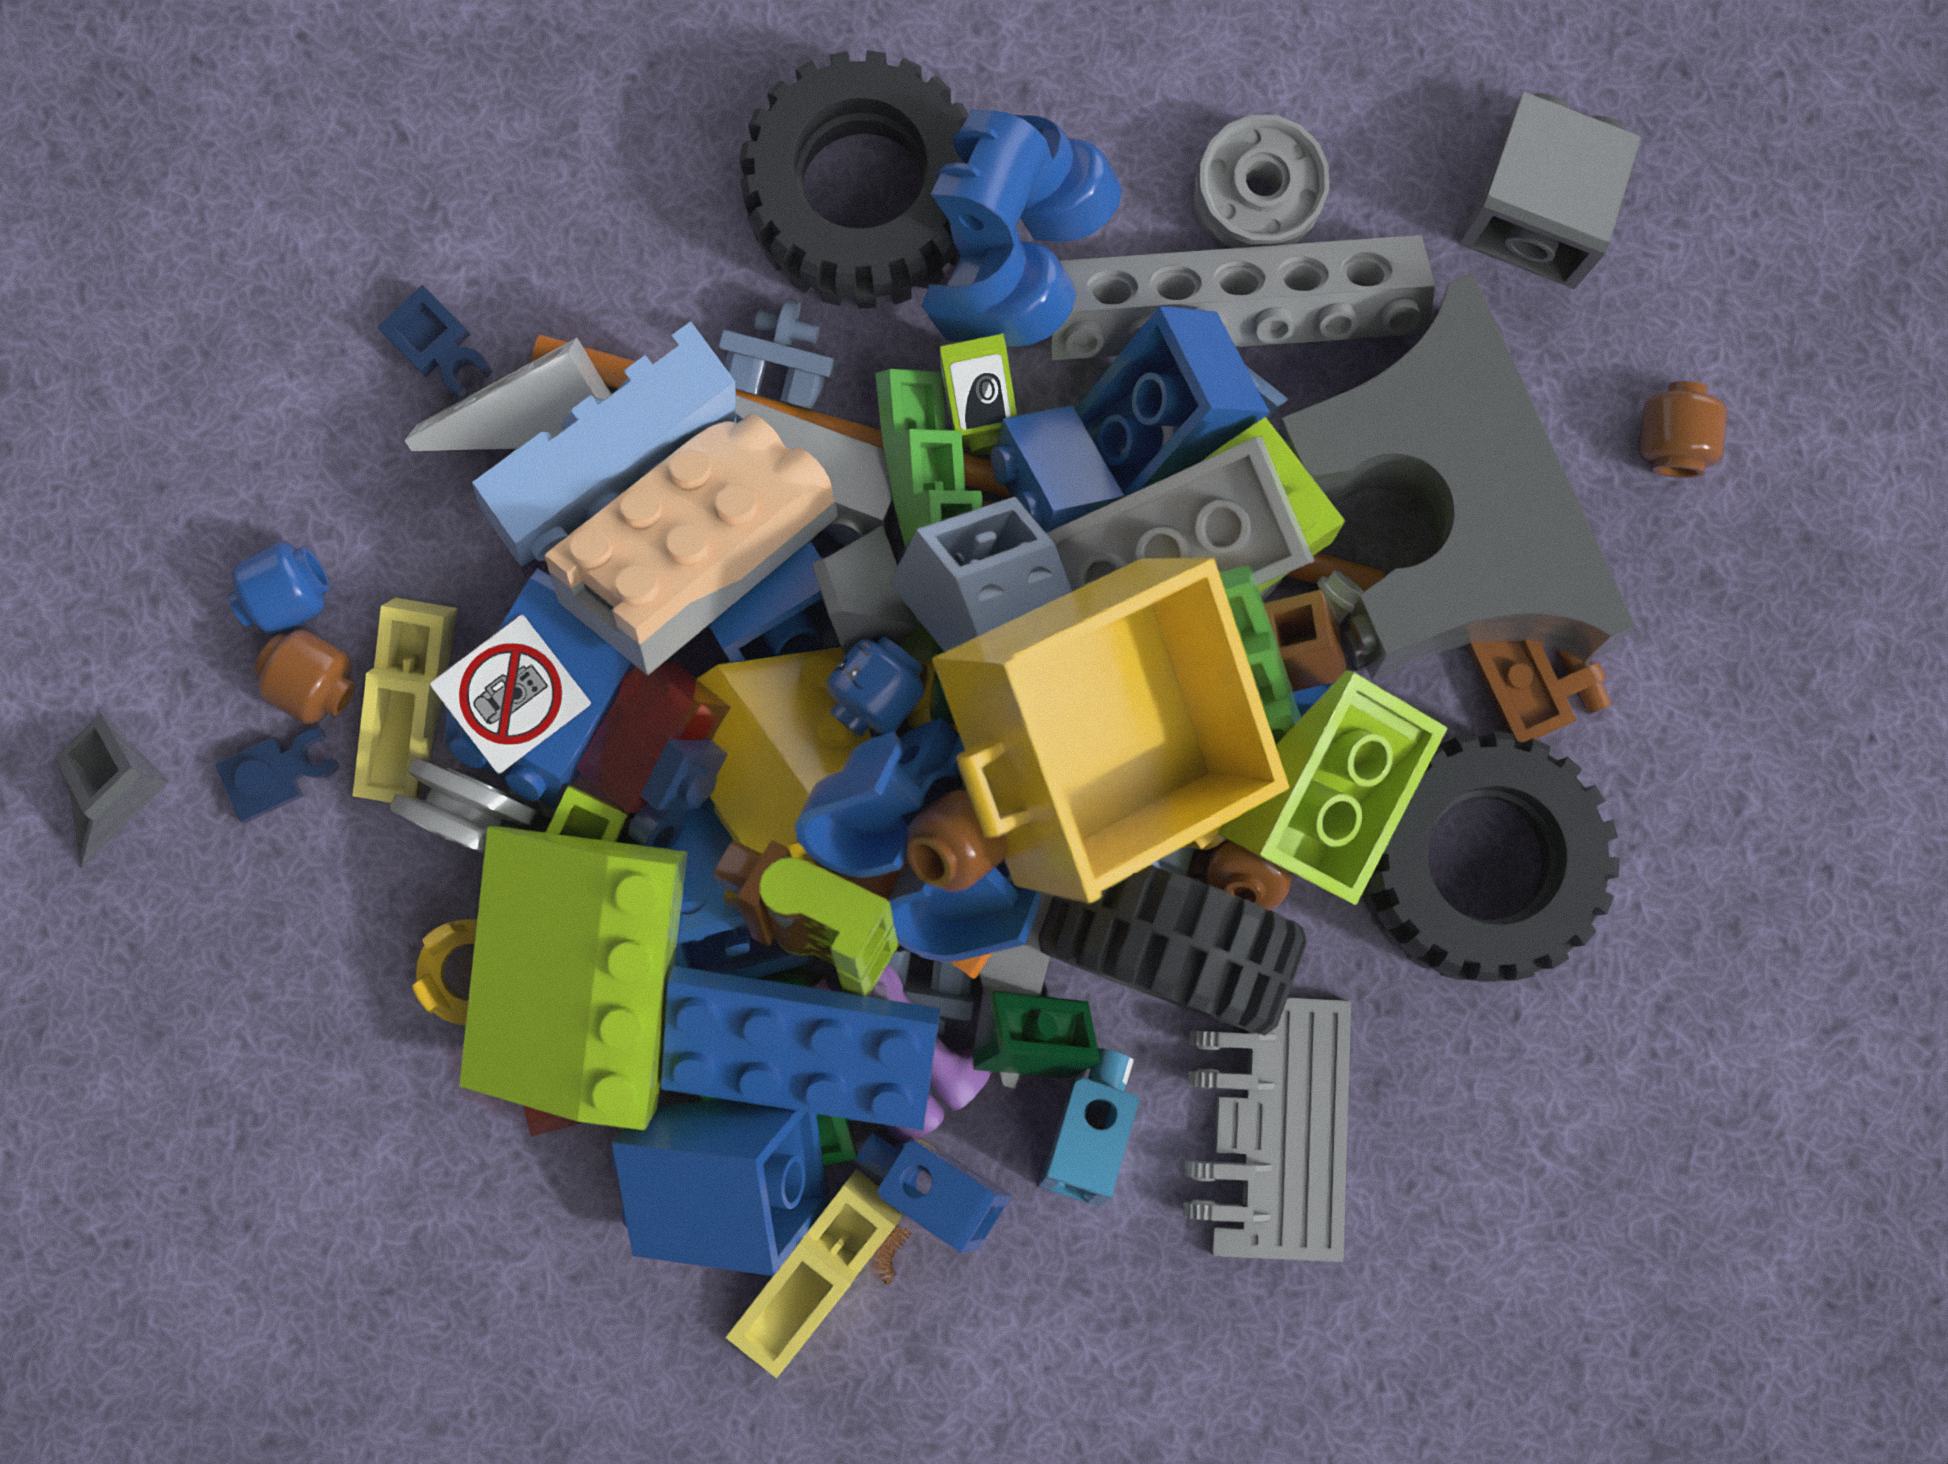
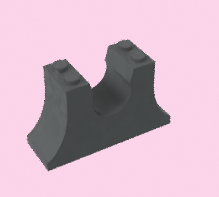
[1278,273,1636,680]

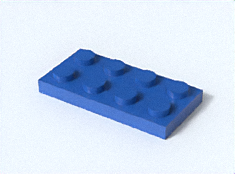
[661,966,941,1131]

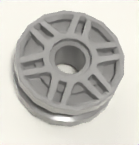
[1193,115,1329,249]
[389,756,540,854]

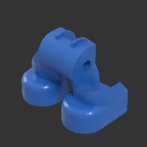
[921,109,1122,347]
[795,717,1042,962]

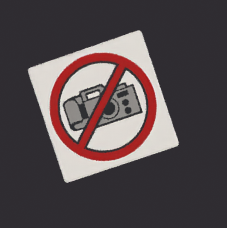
[430,615,591,773]

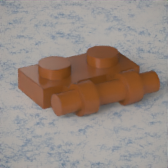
[1465,640,1612,742]

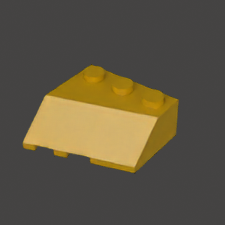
[648,647,871,863]

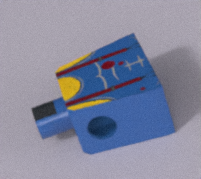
[857,1128,1012,1253]

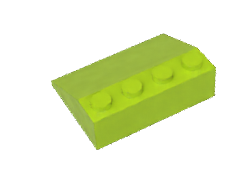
[459,826,688,1130]

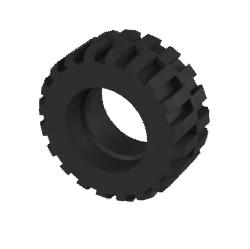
[740,50,969,309]
[1362,732,1620,982]
[1038,864,1307,1036]

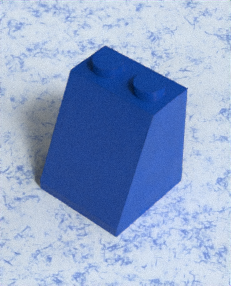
[709,541,841,663]
[444,568,642,809]
[611,1099,829,1276]

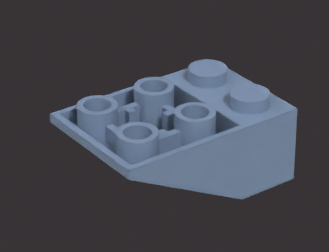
[890,497,1072,652]

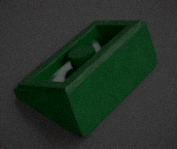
[972,990,1100,1078]

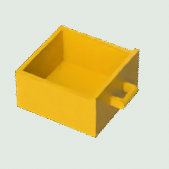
[932,558,1289,903]

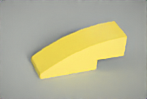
[353,598,457,803]
[726,1169,903,1379]

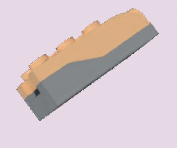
[545,414,838,675]

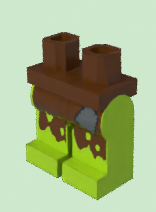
[713,839,898,997]

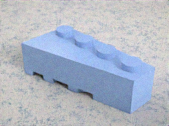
[472,321,736,567]

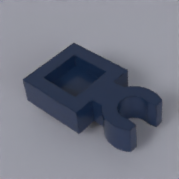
[377,284,493,399]
[215,729,340,823]
[628,740,728,847]

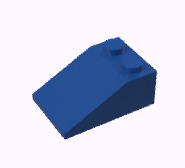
[1075,306,1269,497]

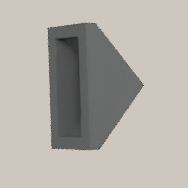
[812,525,918,655]
[55,713,169,868]

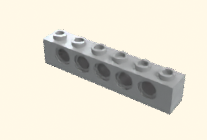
[1049,235,1435,360]

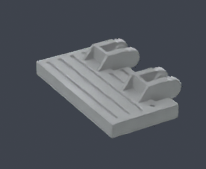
[1183,998,1351,1262]

